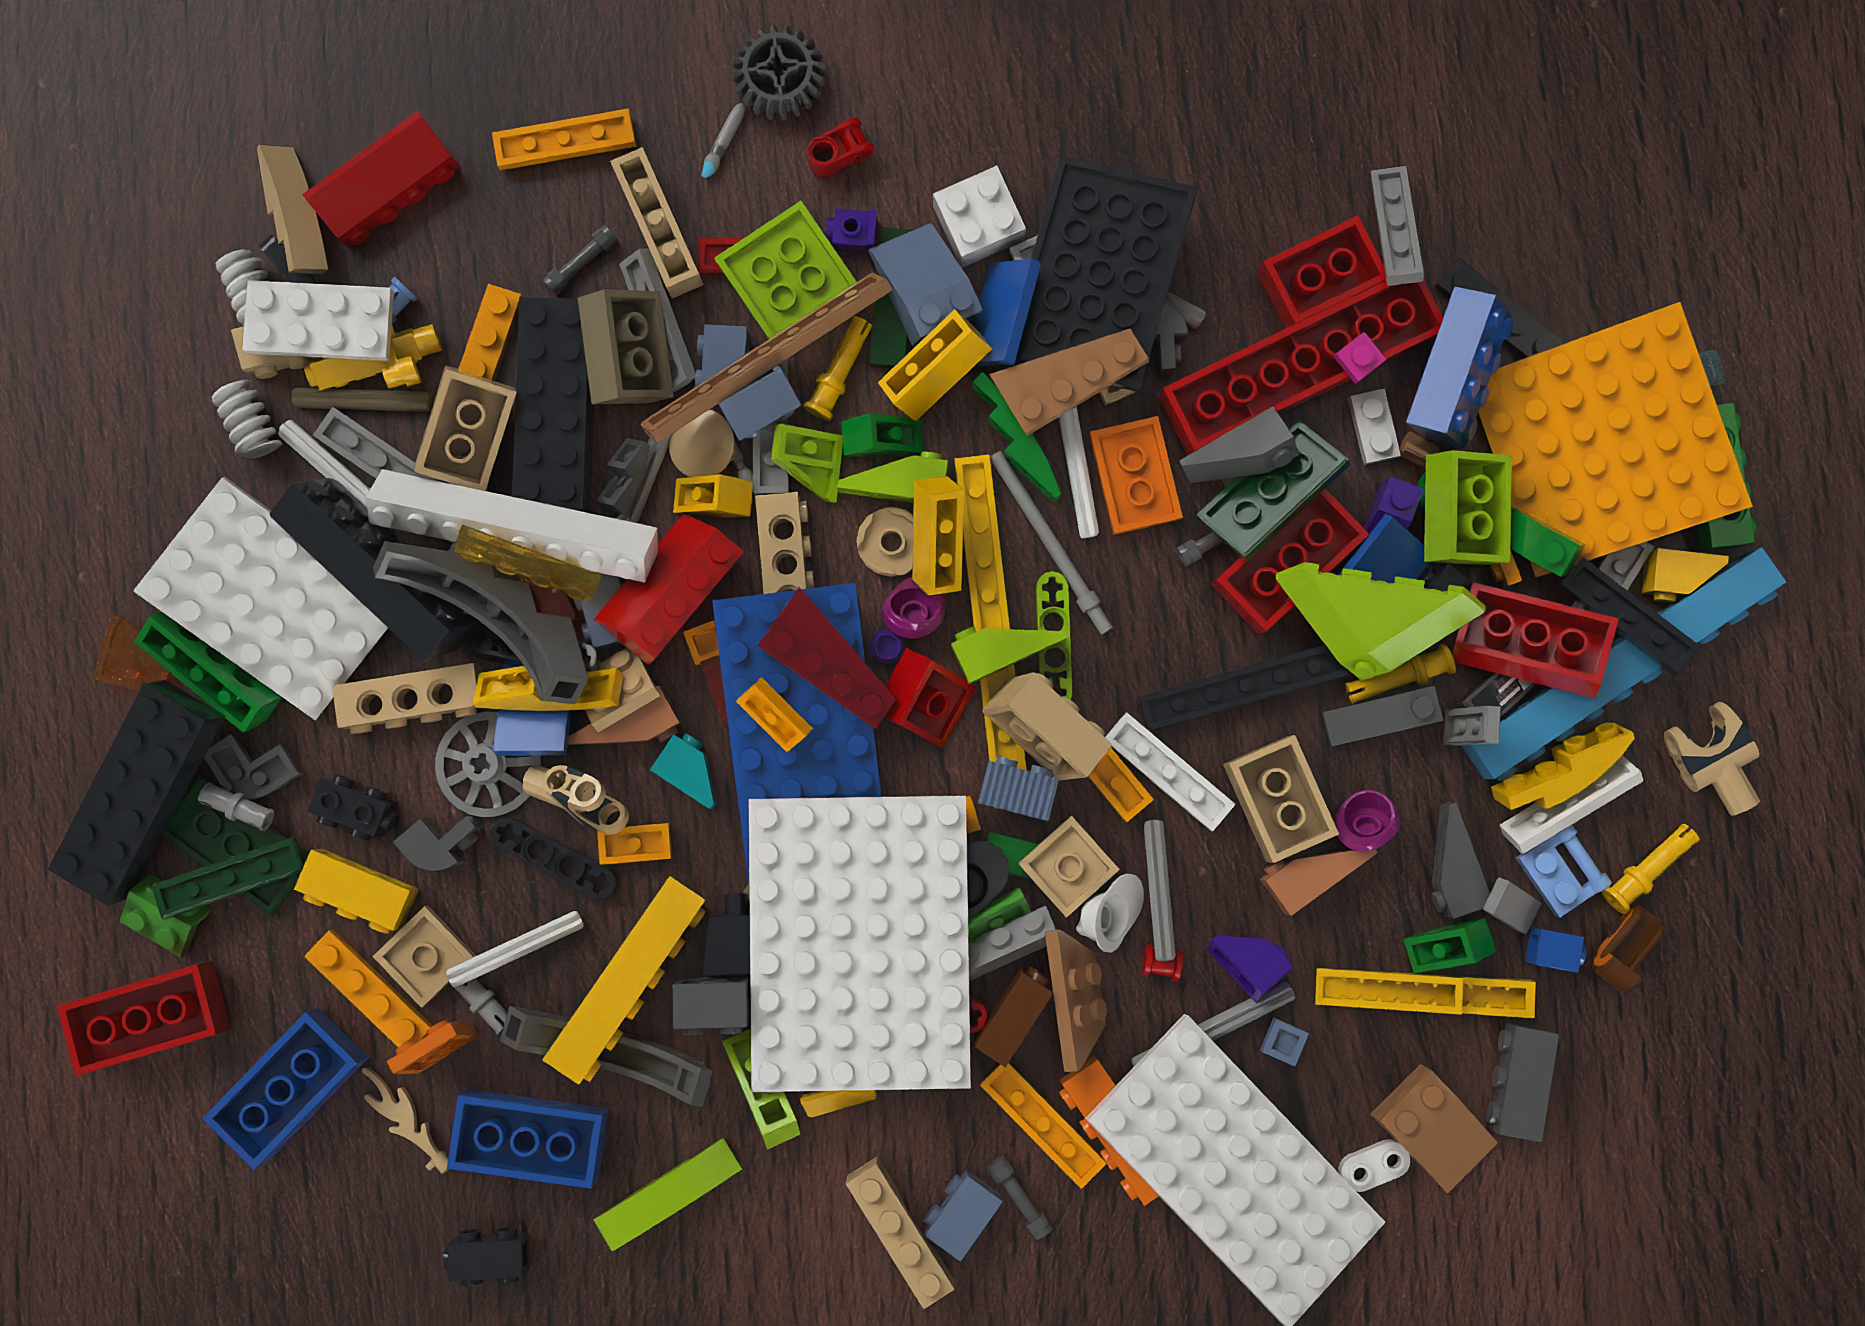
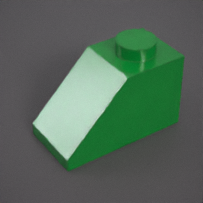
[841,413,923,458]
[1403,917,1496,973]

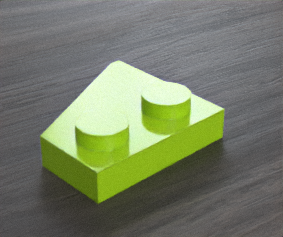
[771,424,843,503]

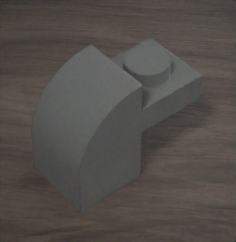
[1155,303,1188,377]
[393,816,483,871]

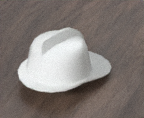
[1076,873,1144,953]

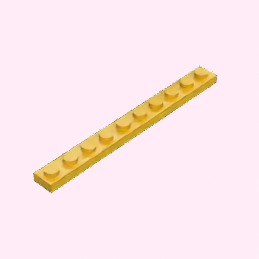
[954,455,1027,809]

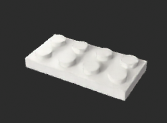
[242,280,394,361]

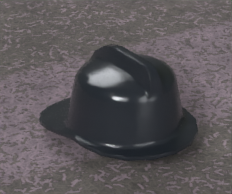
[967,841,1009,918]

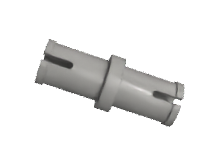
[198,782,275,831]
[449,978,508,1036]

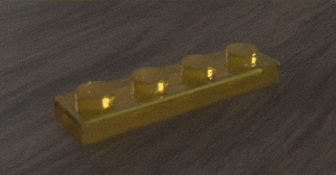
[453,524,602,601]

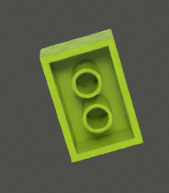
[1424,450,1512,565]

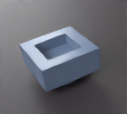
[1260,1017,1309,1066]

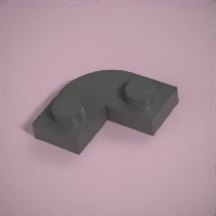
[204,734,303,799]

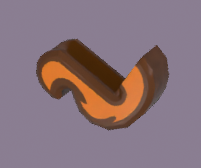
[1591,905,1664,991]

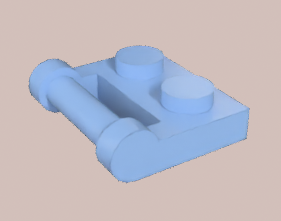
[1515,825,1612,918]

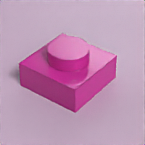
[1333,332,1386,384]

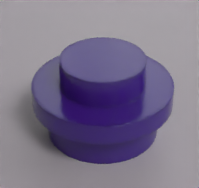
[870,629,905,664]

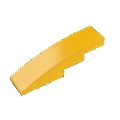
[472,666,624,711]

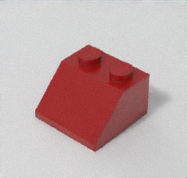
[884,648,976,749]

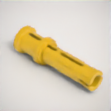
[803,316,873,421]
[1345,643,1456,705]
[1602,824,1700,914]

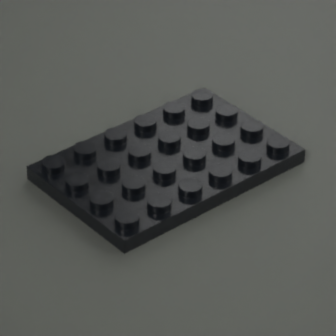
[1015,156,1197,393]

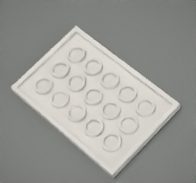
[134,476,388,720]

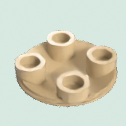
[669,410,737,477]

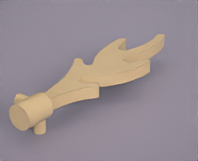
[362,1067,448,1174]

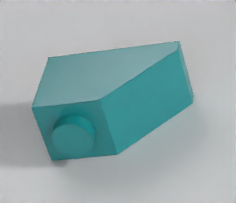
[650,733,717,809]

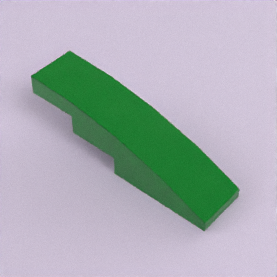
[972,372,1061,503]

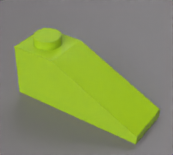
[837,452,948,503]
[951,627,1067,684]
[722,1029,800,1150]

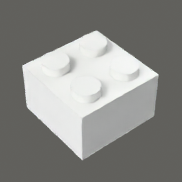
[933,166,1026,268]

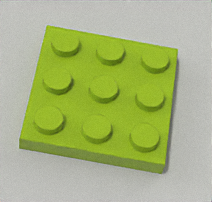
[714,201,857,340]

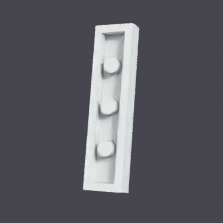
[1105,712,1235,831]
[1499,755,1643,854]

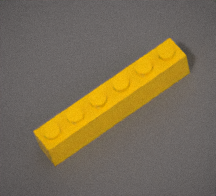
[543,876,706,1085]

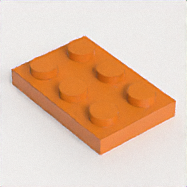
[1089,416,1183,535]

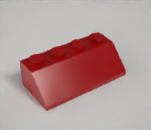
[302,111,460,248]
[593,513,744,665]

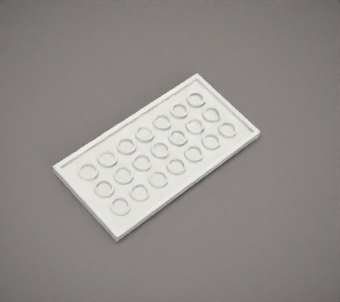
[1085,1014,1385,1326]

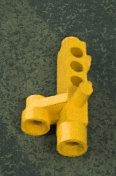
[304,324,442,391]

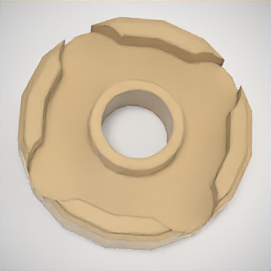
[856,507,913,578]

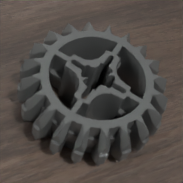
[732,24,826,121]

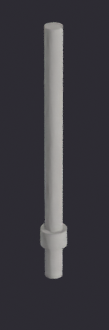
[990,451,1113,635]

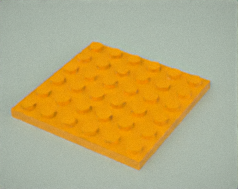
[1478,302,1753,578]

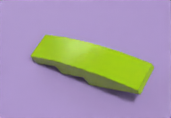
[593,1138,742,1251]

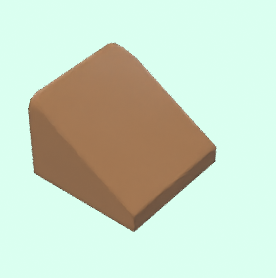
[1399,431,1439,469]

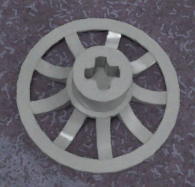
[435,711,541,817]

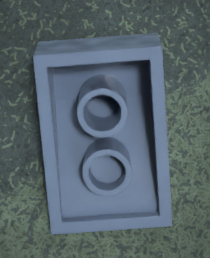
[868,223,983,346]

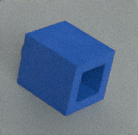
[1525,927,1586,973]

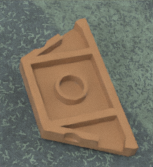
[1045,929,1107,1072]

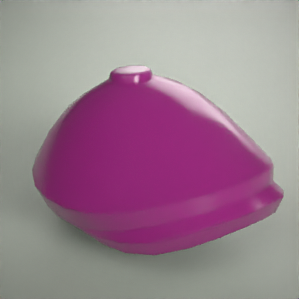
[881,577,947,639]
[1335,790,1401,852]

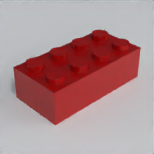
[1211,489,1369,635]
[1453,582,1619,699]
[57,961,231,1076]

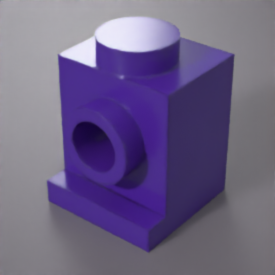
[826,208,878,254]

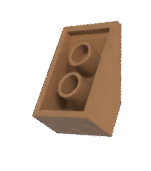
[1370,1064,1498,1194]

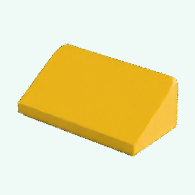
[800,1090,877,1117]

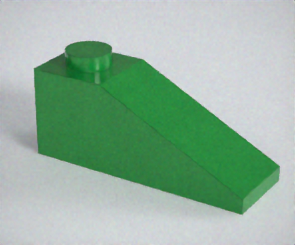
[1510,505,1586,577]

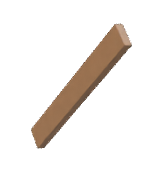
[641,273,892,443]

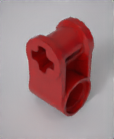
[807,117,876,178]

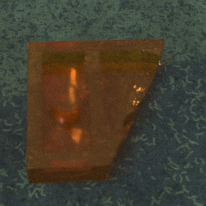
[92,614,172,691]

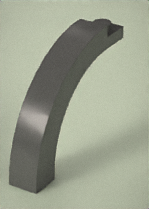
[500,1006,713,1107]

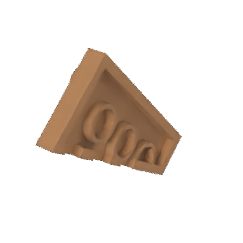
[990,329,1149,436]

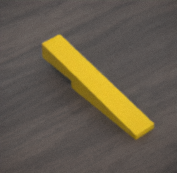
[1315,968,1536,1018]

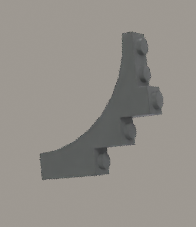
[373,541,589,704]

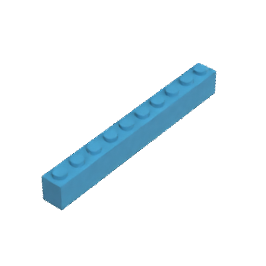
[1461,547,1786,781]

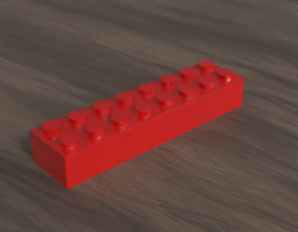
[1158,279,1443,455]

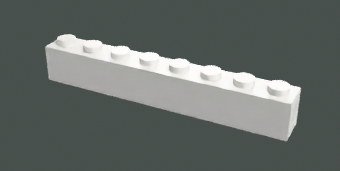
[365,469,658,582]

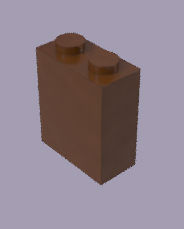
[973,966,1053,1068]

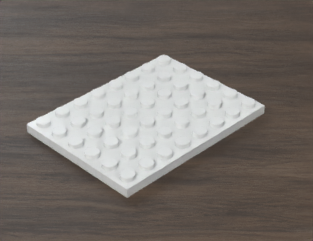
[749,796,971,1092]

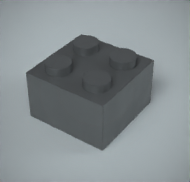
[672,976,751,1035]

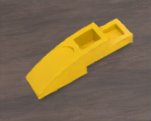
[1491,723,1635,810]

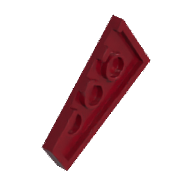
[757,587,896,729]

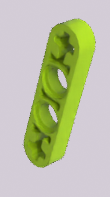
[1036,571,1072,700]

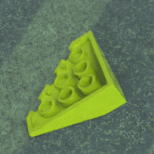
[1276,562,1485,680]

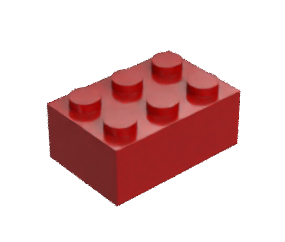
[1256,216,1386,329]

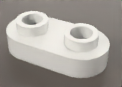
[1338,1139,1410,1192]

